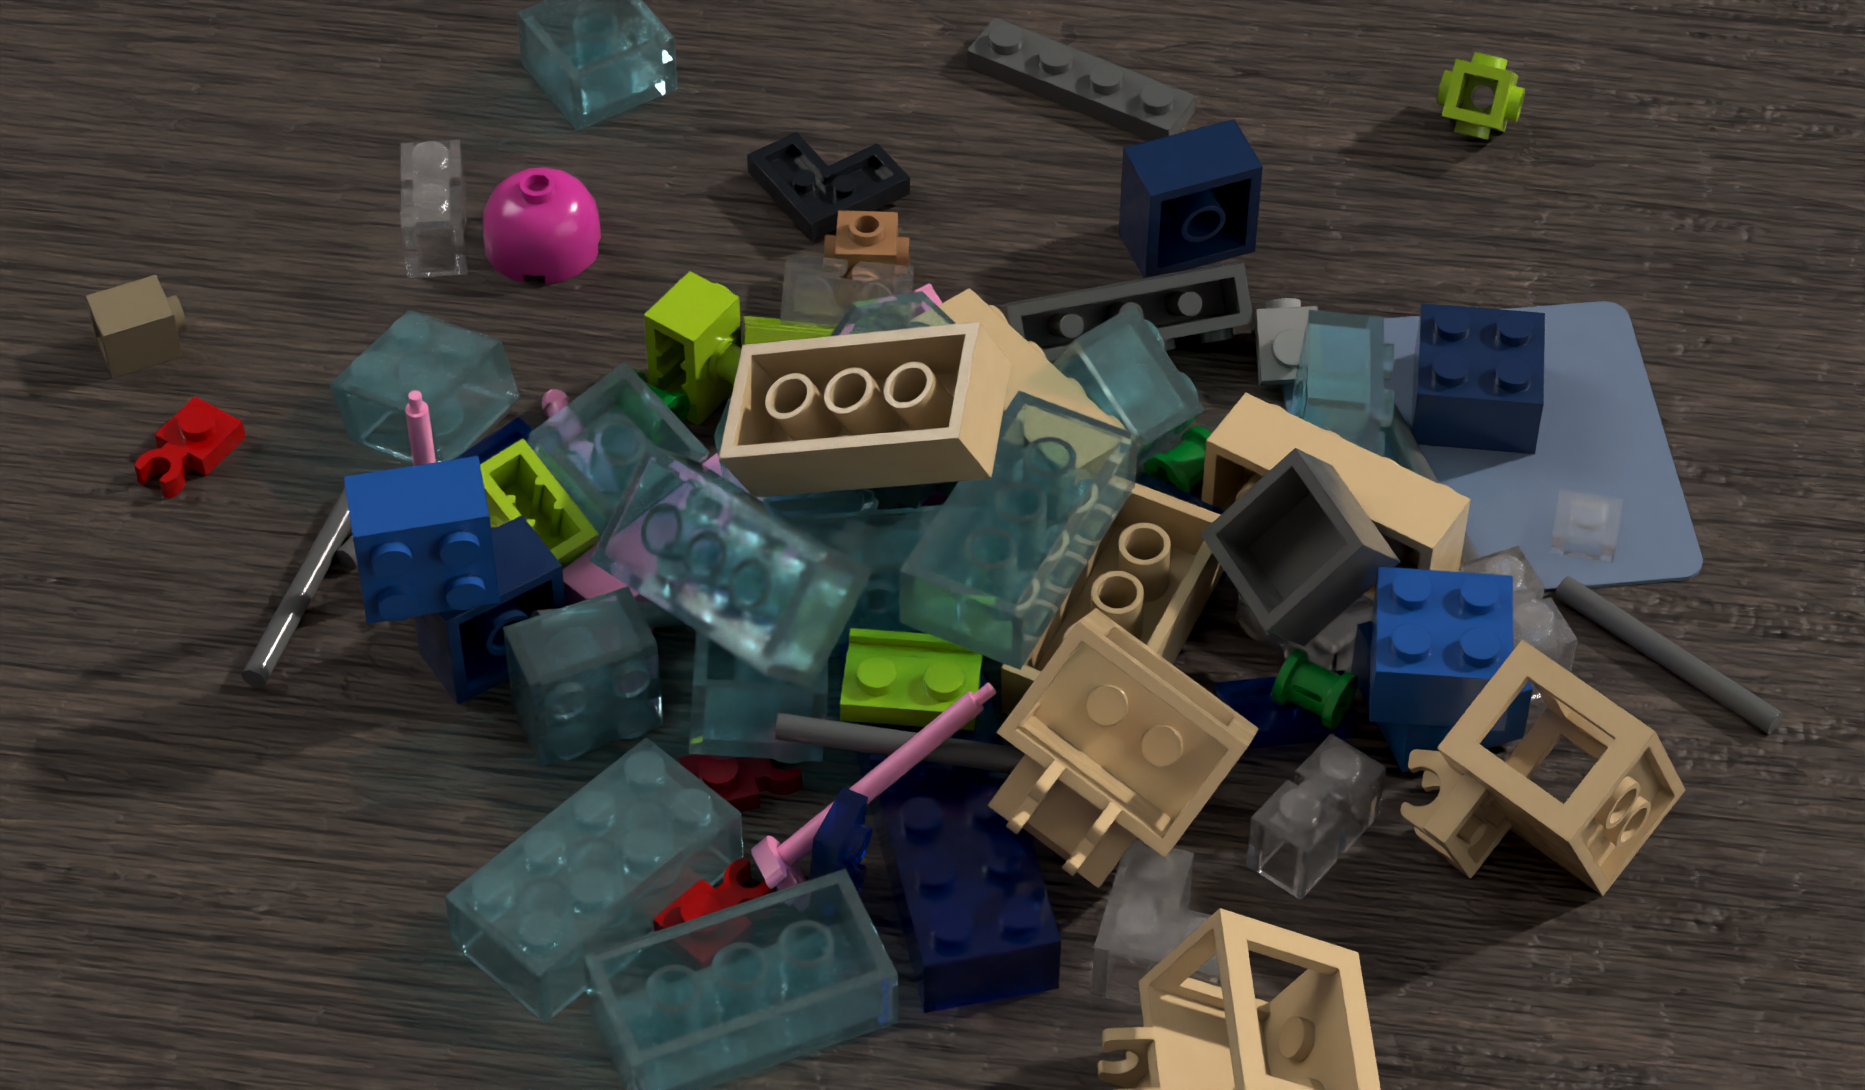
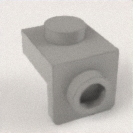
[1250,298,1323,386]

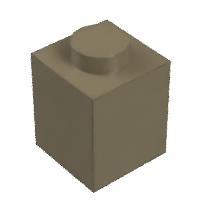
[86,274,187,378]

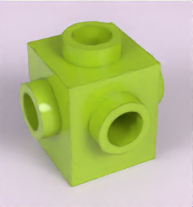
[1437,52,1525,140]

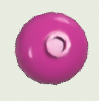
[482,167,601,284]

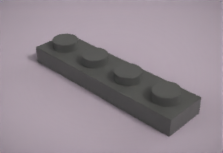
[967,17,1196,141]

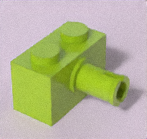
[644,271,742,426]
[480,438,599,570]

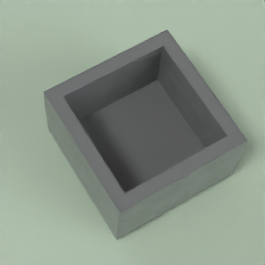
[1200,448,1400,647]

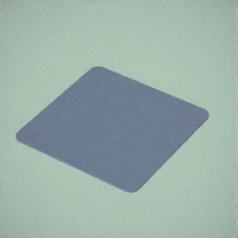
[1281,301,1703,608]

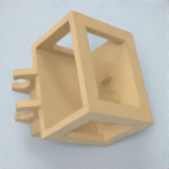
[987,608,1259,888]
[1400,639,1685,896]
[1097,908,1381,1090]

